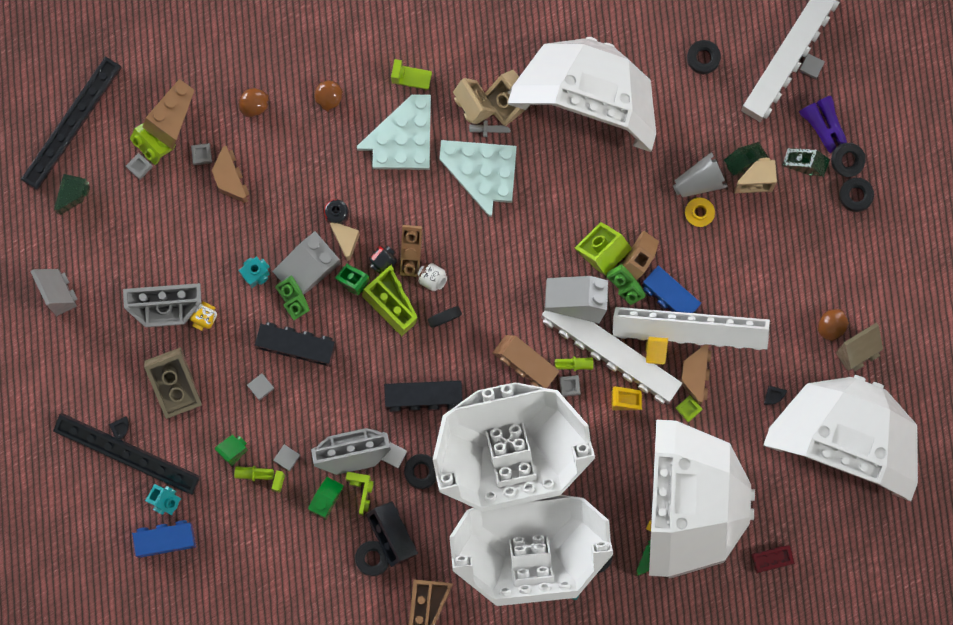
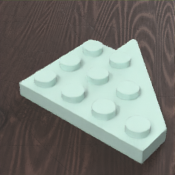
[357,95,431,170]
[440,140,517,217]

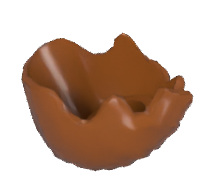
[314,80,343,112]
[238,88,269,117]
[818,309,849,341]

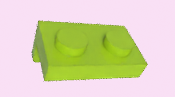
[130,123,176,165]

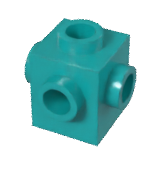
[238,256,270,288]
[145,484,181,515]

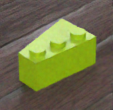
[362,265,418,336]

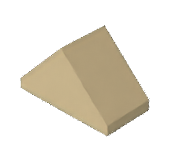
[330,223,360,261]

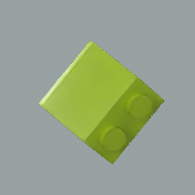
[575,222,632,275]

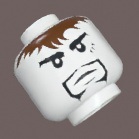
[418,263,447,291]

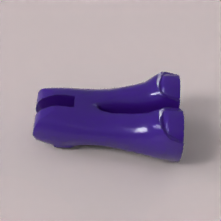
[799,96,847,154]

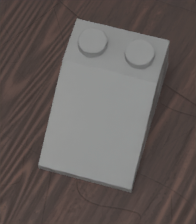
[272,231,341,295]
[30,269,78,316]
[544,276,608,324]

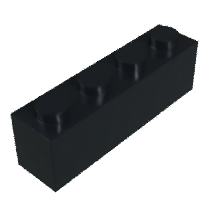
[254,322,336,367]
[384,380,462,413]

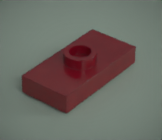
[751,545,795,574]

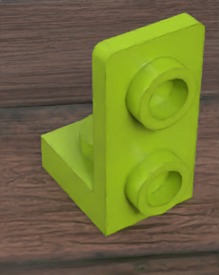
[391,59,432,90]
[346,472,374,516]

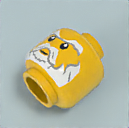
[189,301,217,331]

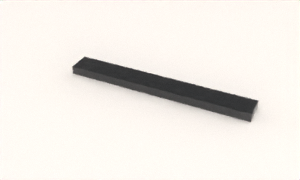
[21,56,122,191]
[53,413,201,495]

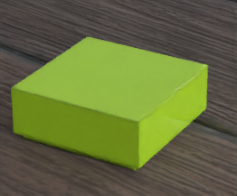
[675,395,703,423]
[271,470,285,493]

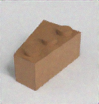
[143,79,194,150]
[492,335,559,388]
[409,580,453,625]

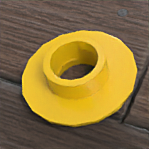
[685,198,715,227]

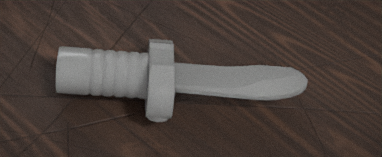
[469,120,511,137]

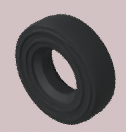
[687,40,721,74]
[831,143,866,177]
[839,178,874,212]
[427,306,462,328]
[404,454,437,489]
[355,541,389,576]

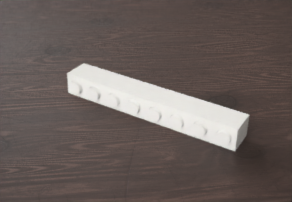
[741,0,840,122]
[613,307,770,350]
[541,310,682,404]

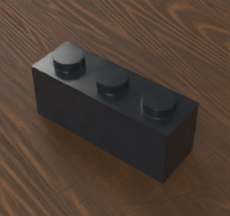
[366,501,418,567]

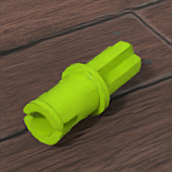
[554,356,593,372]
[234,466,274,481]

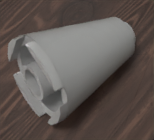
[673,153,728,197]

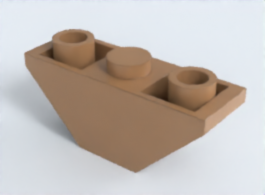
[212,146,249,203]
[400,225,423,277]
[622,231,659,280]
[680,344,712,405]

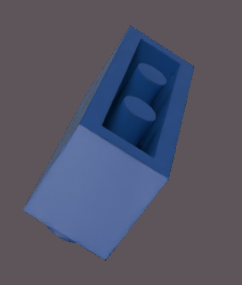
[642,265,701,313]
[132,520,196,558]

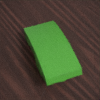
[606,264,646,305]
[275,275,310,320]

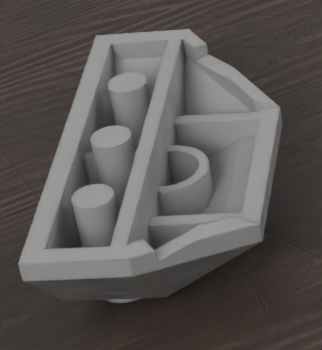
[123,283,202,328]
[311,428,391,475]

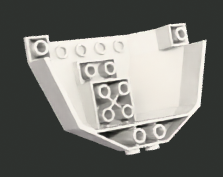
[508,37,656,152]
[763,375,918,501]
[433,382,595,512]
[649,420,755,579]
[450,495,613,606]

